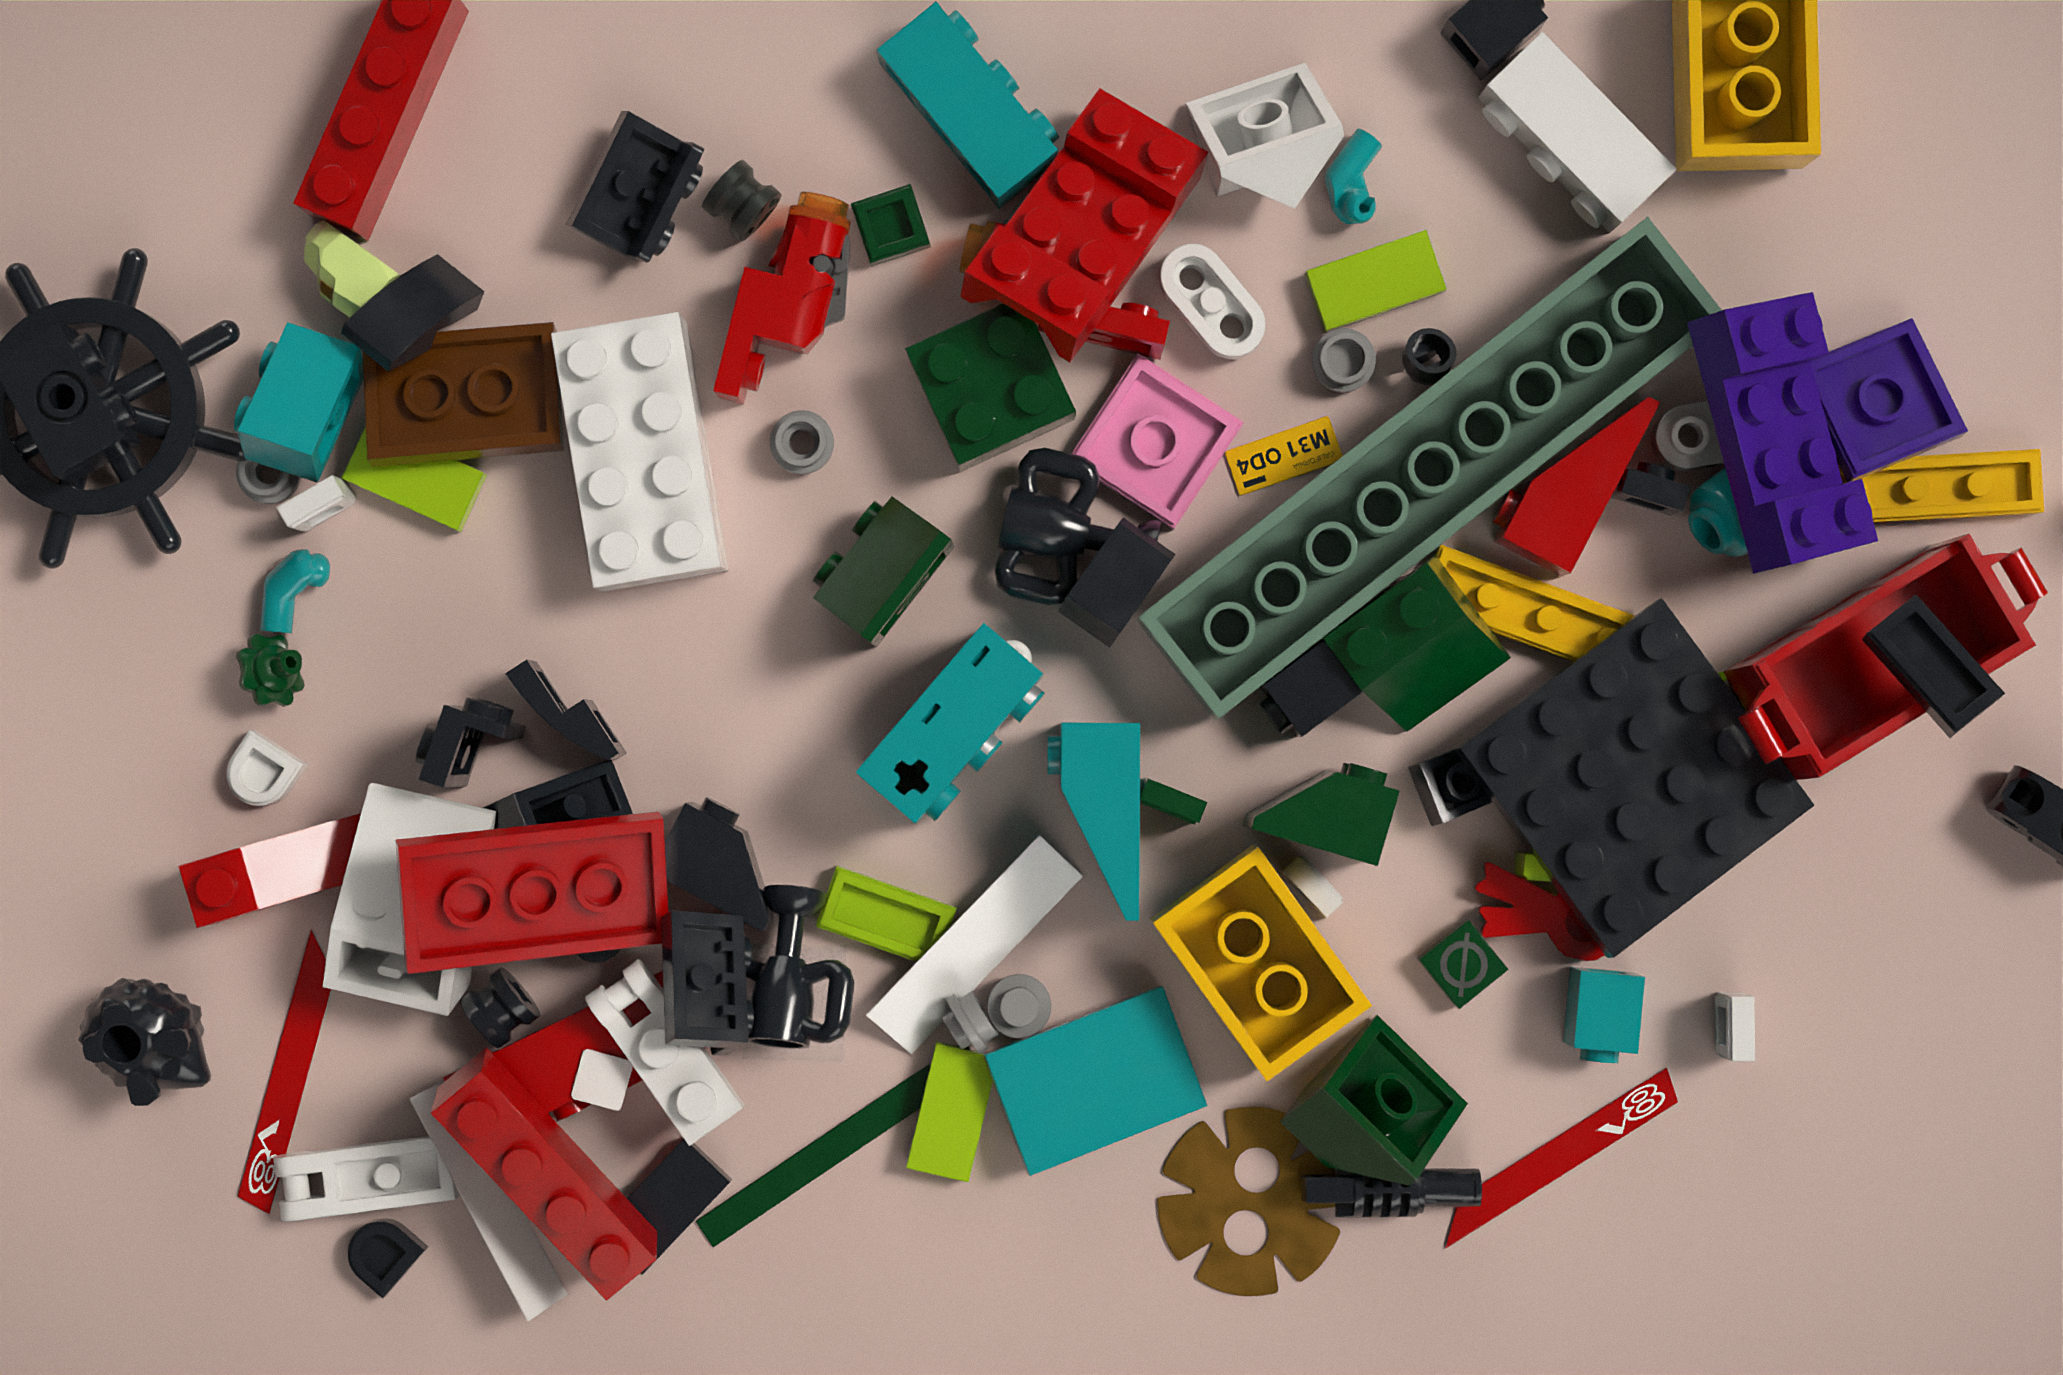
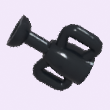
[994,447,1161,606]
[746,885,855,1049]

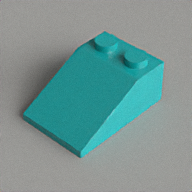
[1047,722,1140,921]

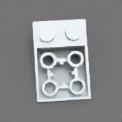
[323,783,496,1016]

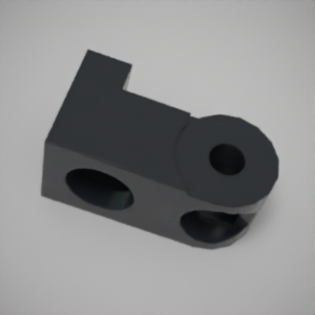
[1986,765,2063,867]

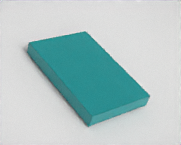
[983,986,1208,1176]

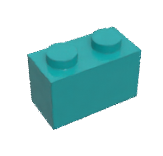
[234,322,364,483]

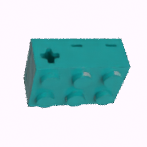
[855,623,1045,823]

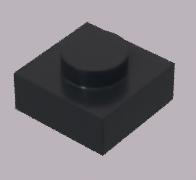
[1611,462,1691,516]

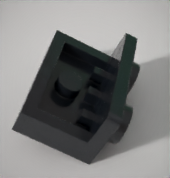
[565,111,704,263]
[415,697,526,788]

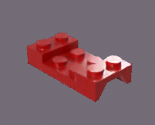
[960,88,1209,363]

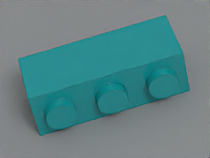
[876,1,1059,209]

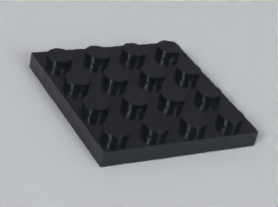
[1455,598,1815,958]

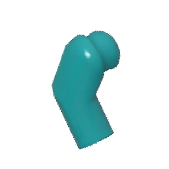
[1324,128,1382,225]
[260,549,330,634]

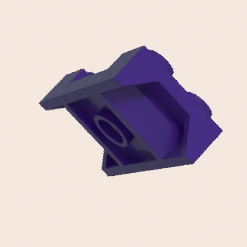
[1687,292,1878,574]

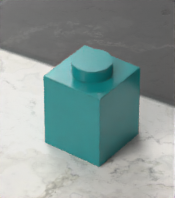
[1563,966,1645,1063]

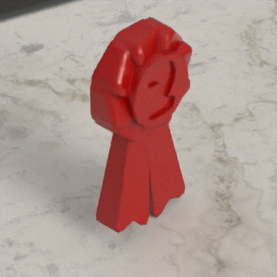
[1474,862,1605,961]

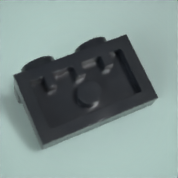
[661,910,754,1056]

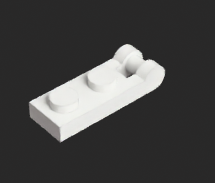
[585,959,745,1146]
[273,1136,460,1222]

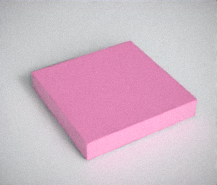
[1072,353,1244,530]

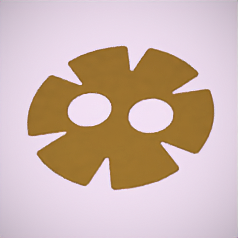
[1157,1107,1341,1296]

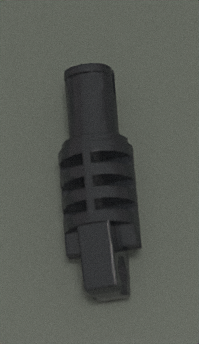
[1301,1168,1482,1218]

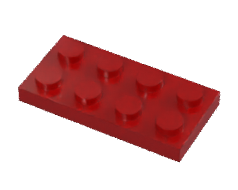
[395,811,668,974]

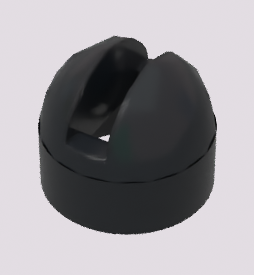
[1402,328,1456,385]

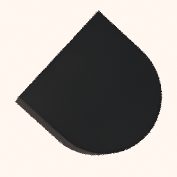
[348,1218,429,1299]

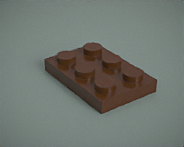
[362,322,564,467]

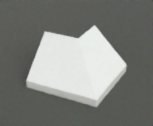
[1186,63,1344,209]

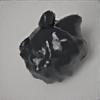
[78,978,211,1106]

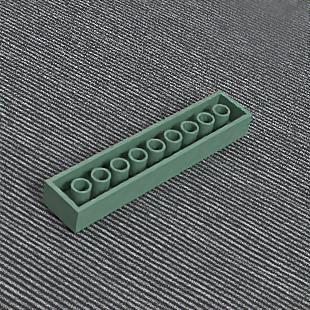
[1136,217,1722,720]

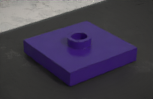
[1810,318,1968,482]

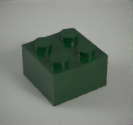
[905,303,1076,472]

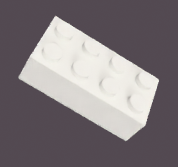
[551,312,728,592]

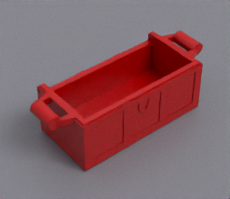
[1723,533,2048,780]

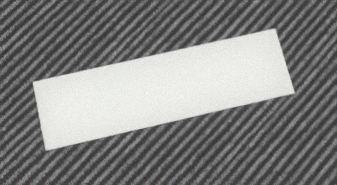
[866,835,1083,1054]
[410,1080,568,1322]

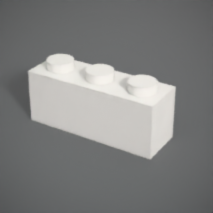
[1478,31,1677,233]

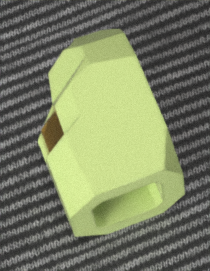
[304,220,401,317]

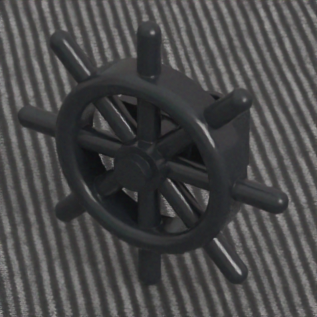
[0,248,247,569]

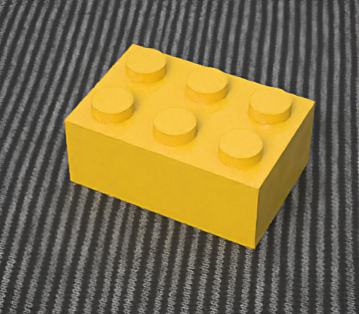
[1672,0,1821,171]
[1150,845,1372,1082]

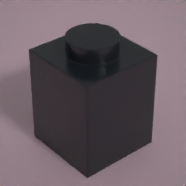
[1440,0,1548,81]
[1259,640,1362,737]

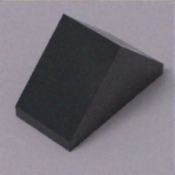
[1058,517,1176,648]

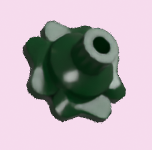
[236,634,305,707]

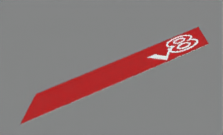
[238,930,331,1214]
[1445,1068,1678,1249]

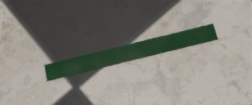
[696,1045,970,1248]

